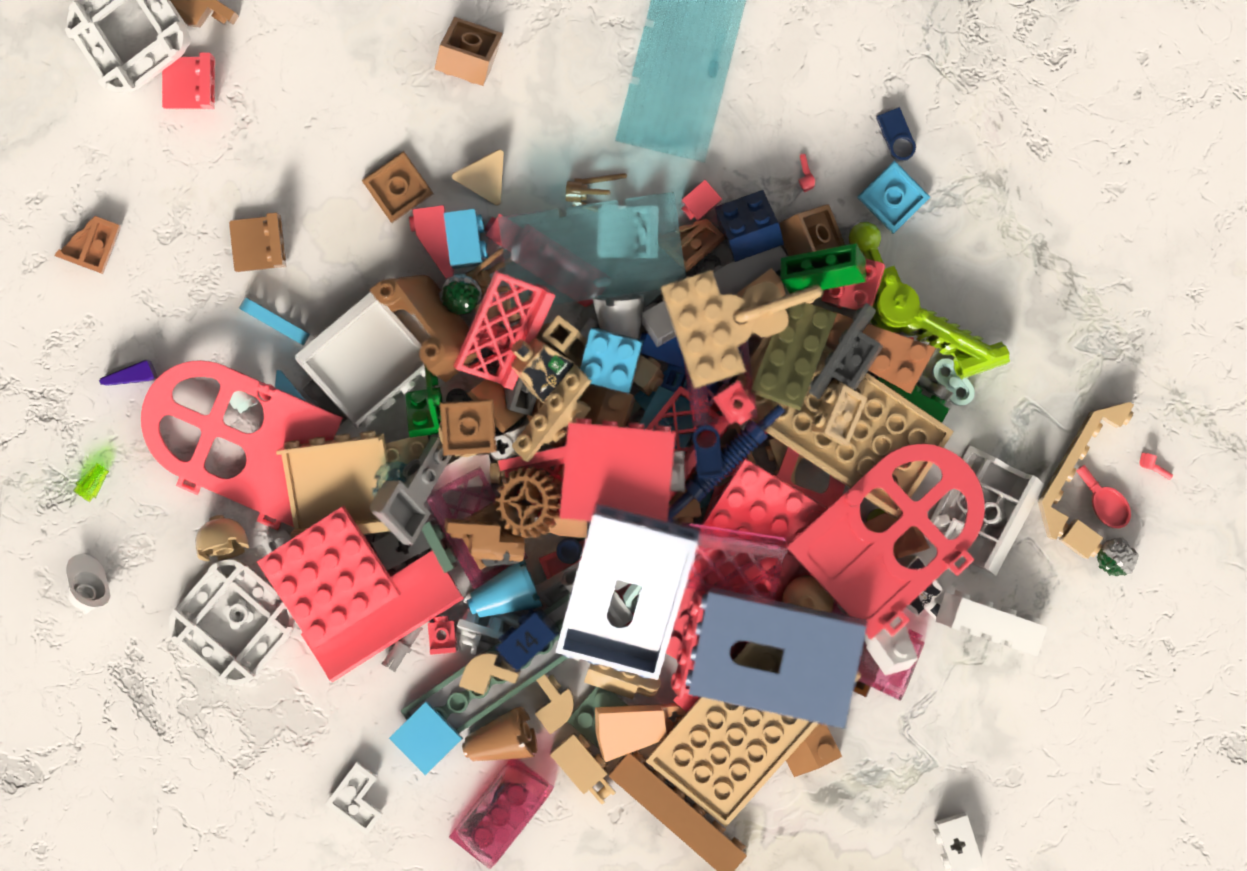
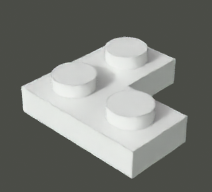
[325,762,383,836]

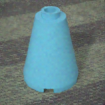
[467,558,543,617]

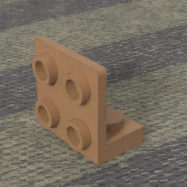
[229,212,287,272]

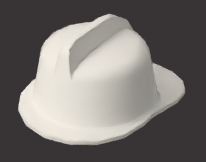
[66,554,111,614]

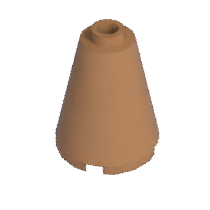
[462,706,538,761]

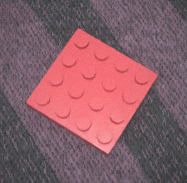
[257,506,401,649]

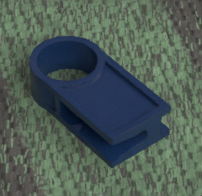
[876,107,916,162]
[693,425,724,481]

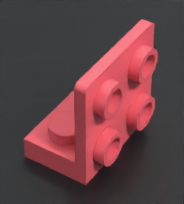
[162,53,215,109]
[821,258,885,311]

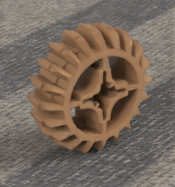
[495,467,562,538]

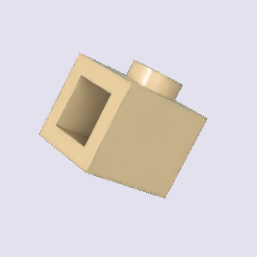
[632,354,664,396]
[1058,519,1103,559]

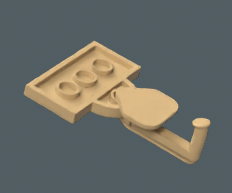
[661,270,822,389]

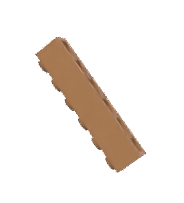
[609,751,747,871]

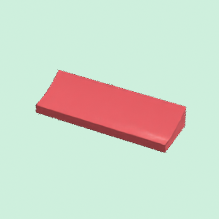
[301,550,464,682]

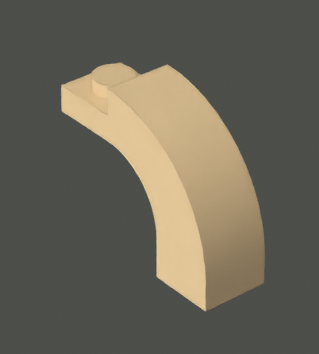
[542,316,588,368]

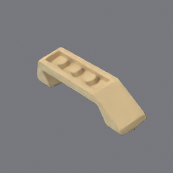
[1038,402,1134,540]

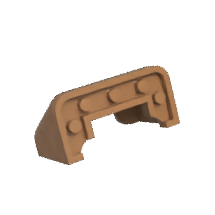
[370,275,481,382]

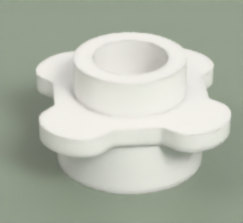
[223,599,254,629]

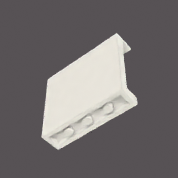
[295,292,425,429]

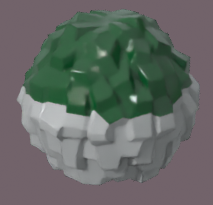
[439,274,482,315]
[1097,537,1139,576]

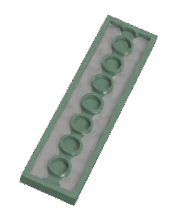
[401,593,571,733]

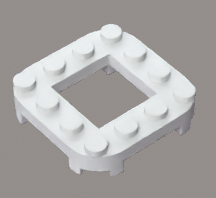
[65,0,191,93]
[169,559,296,685]

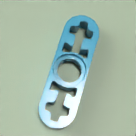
[239,297,311,345]

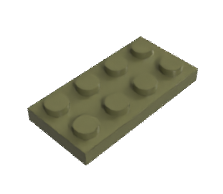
[751,302,837,411]

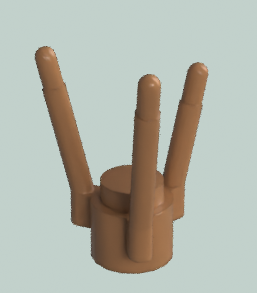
[565,173,627,213]
[465,249,513,297]

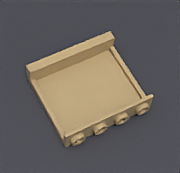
[276,430,392,539]

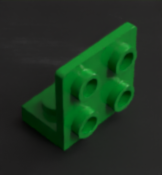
[405,364,443,438]

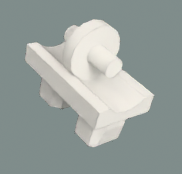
[456,609,504,655]

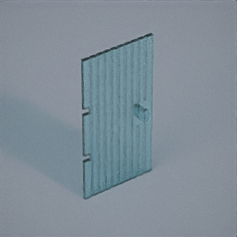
[615,0,746,163]
[498,192,686,309]

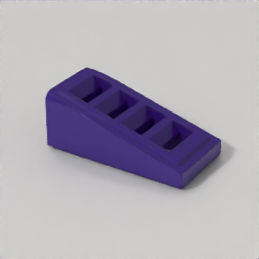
[99,360,158,386]

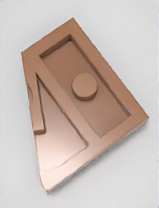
[55,216,121,274]
[658,219,725,272]

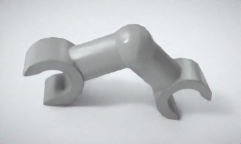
[917,373,953,402]

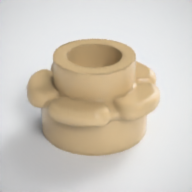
[490,460,506,486]

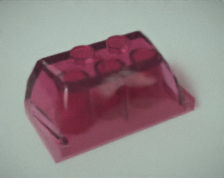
[449,759,554,869]

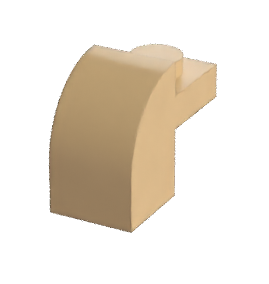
[459,651,521,695]
[535,674,574,735]

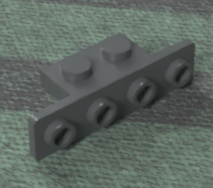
[809,303,884,399]

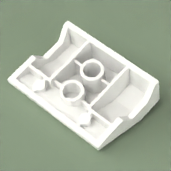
[923,446,1044,576]

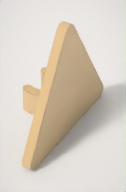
[452,149,504,205]

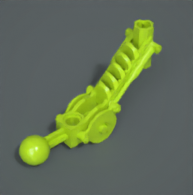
[849,222,1010,380]

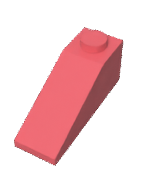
[409,205,454,279]

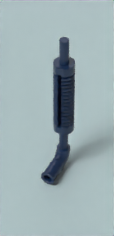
[668,404,785,524]

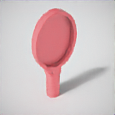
[1077,465,1131,529]

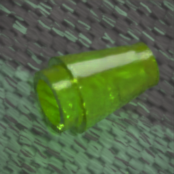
[73,463,109,503]

